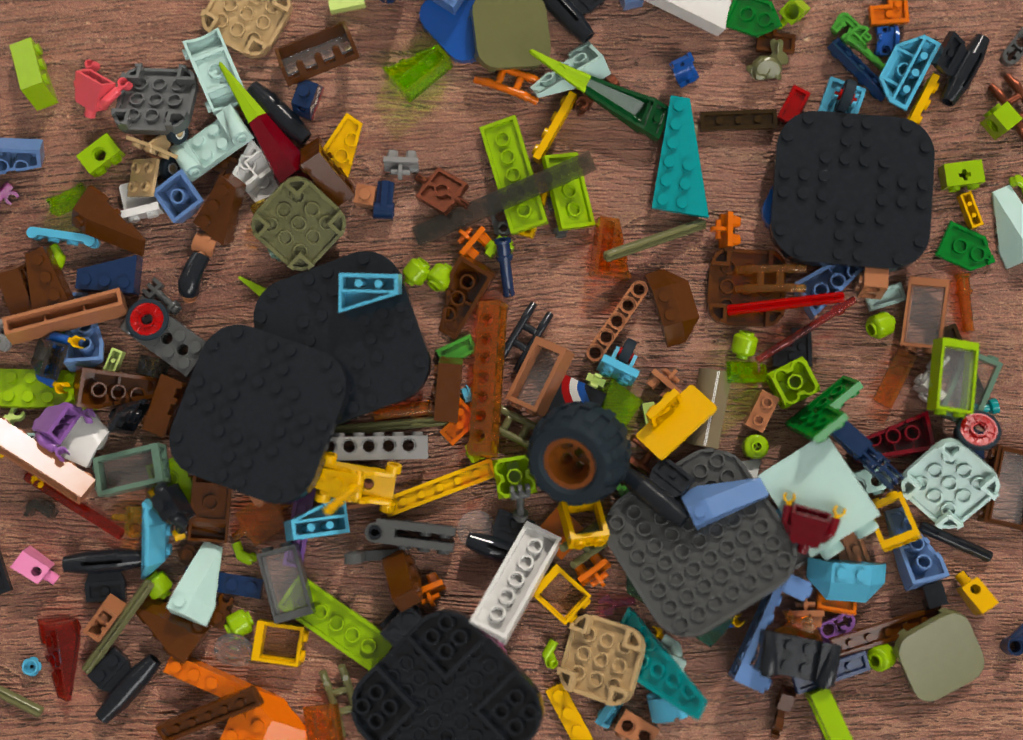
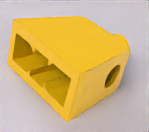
[954,570,999,616]

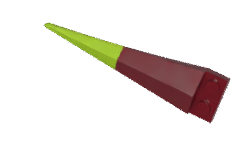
[219,61,312,187]

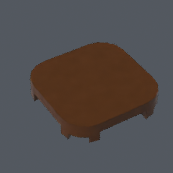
[706,247,788,328]

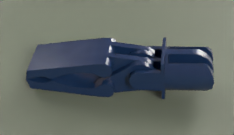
[830,421,904,491]

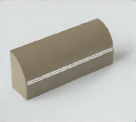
[685,368,732,449]

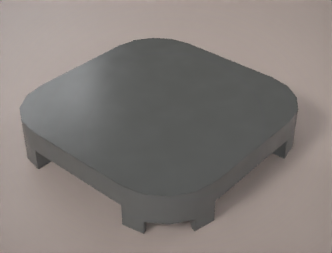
[111,63,198,135]

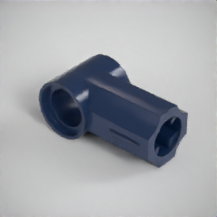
[373,180,395,220]
[1000,623,1023,656]

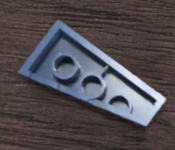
[0,138,45,175]
[791,265,864,320]

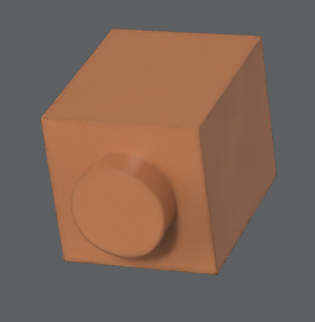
[354,183,377,209]

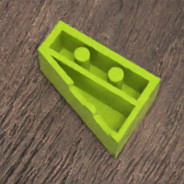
[9,37,59,111]

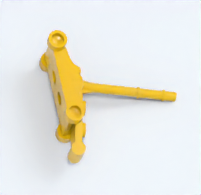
[314,451,402,515]

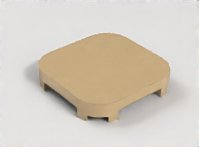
[200,0,293,59]
[557,614,646,706]

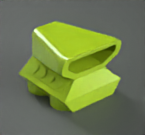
[764,356,820,409]
[492,454,537,499]

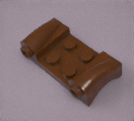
[185,473,232,543]

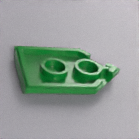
[726,0,782,38]
[934,221,996,272]

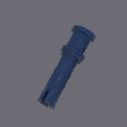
[494,237,515,297]

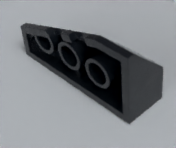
[107,398,151,435]

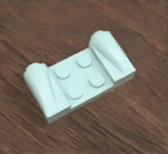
[182,28,244,116]
[169,104,254,182]

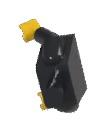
[147,481,196,542]

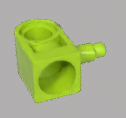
[777,0,811,30]

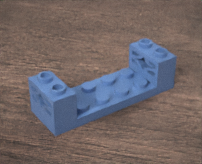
[728,574,812,694]

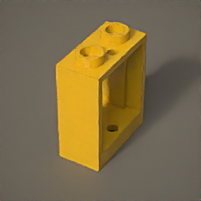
[872,491,922,552]
[557,501,610,550]
[533,563,591,625]
[251,619,309,667]

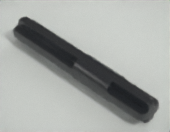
[918,522,993,562]

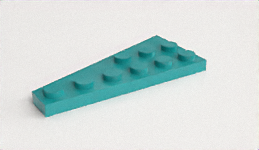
[651,95,709,219]
[621,607,708,720]

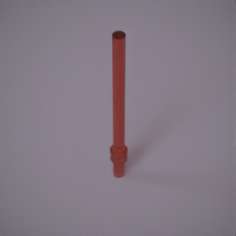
[755,296,857,364]

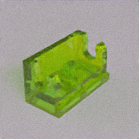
[45,182,87,217]
[727,361,769,384]

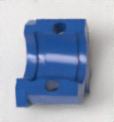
[874,25,900,57]
[669,52,699,88]

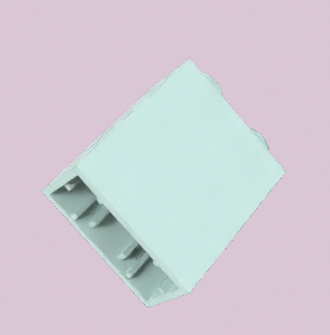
[758,437,880,560]

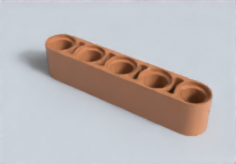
[586,281,648,363]

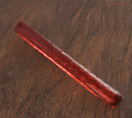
[23,472,125,539]

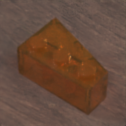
[589,216,632,282]

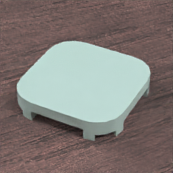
[900,438,1000,530]

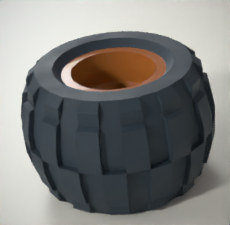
[527,401,632,506]

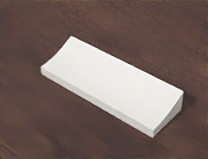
[644,0,732,36]
[470,521,562,646]

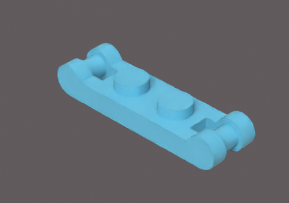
[26,227,101,249]

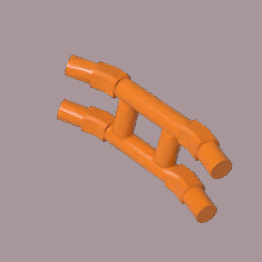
[473,64,540,105]

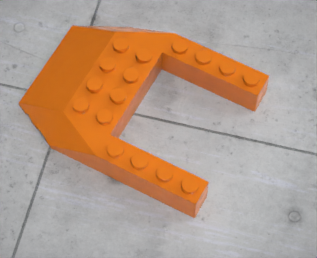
[163,656,311,740]

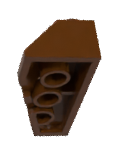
[71,185,146,256]
[439,255,498,340]
[73,366,159,409]
[136,595,211,664]

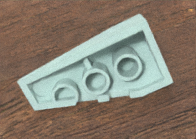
[166,541,223,627]

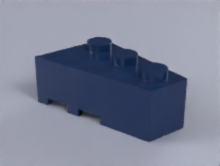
[75,255,143,296]

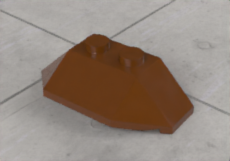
[645,269,699,348]

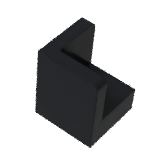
[922,580,949,609]

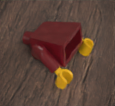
[781,492,846,554]

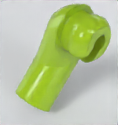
[50,243,66,270]
[542,638,559,669]

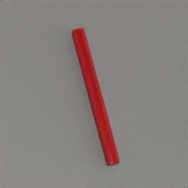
[726,291,845,316]

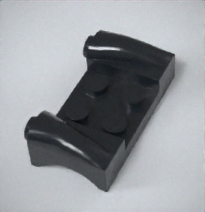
[753,629,842,689]

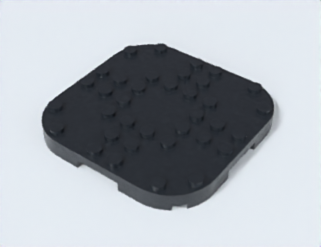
[769,111,935,272]
[253,251,431,426]
[169,325,350,505]
[351,609,544,740]

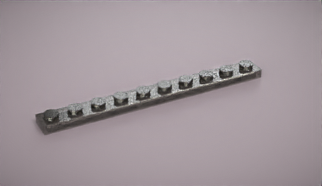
[412,151,597,246]

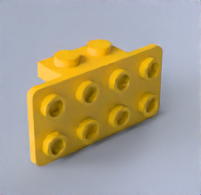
[636,385,717,460]

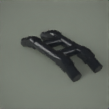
[496,302,553,373]

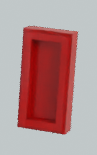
[777,85,811,124]

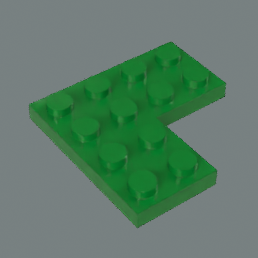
[784,375,864,444]

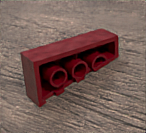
[852,411,935,464]

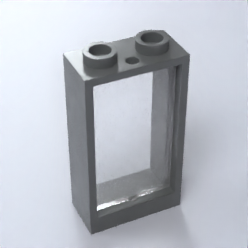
[257,541,316,624]

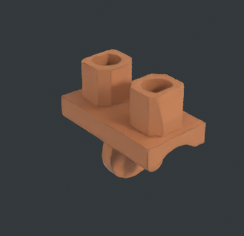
[645,367,681,398]
[787,598,825,628]

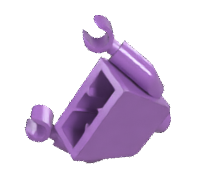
[32,402,96,462]

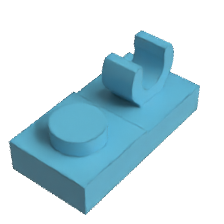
[595,704,624,729]

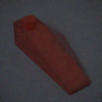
[37,616,81,702]

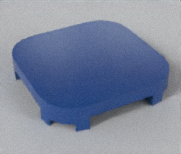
[419,0,476,64]

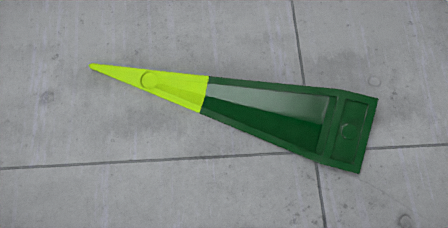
[528,49,668,142]

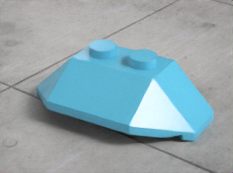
[878,34,941,111]
[141,498,173,580]
[806,557,886,603]

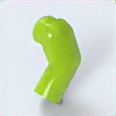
[1009,174,1023,194]
[231,541,257,565]

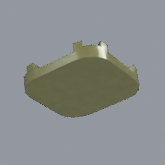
[469,0,551,72]
[251,176,346,271]
[892,608,985,702]

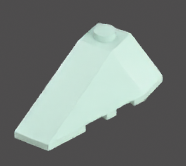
[530,41,611,98]
[991,185,1023,269]

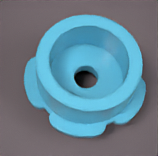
[460,385,476,403]
[22,656,42,676]

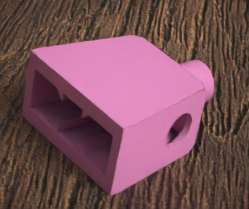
[11,545,60,586]

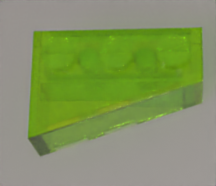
[382,44,453,103]
[602,379,643,427]

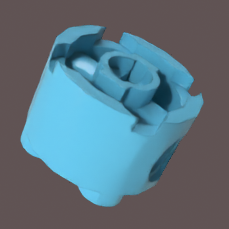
[646,693,689,723]

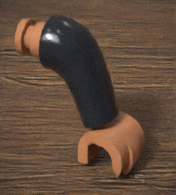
[178,233,217,303]

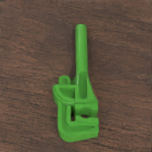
[830,12,885,71]

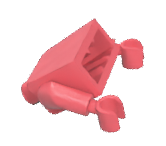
[73,59,133,119]

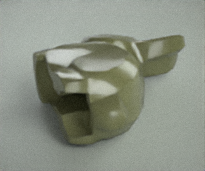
[746,39,789,80]

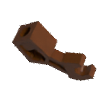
[770,684,796,739]

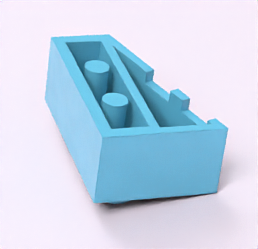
[338,273,402,313]
[284,497,350,542]

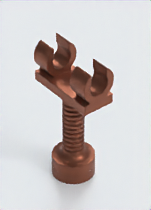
[573,74,620,117]

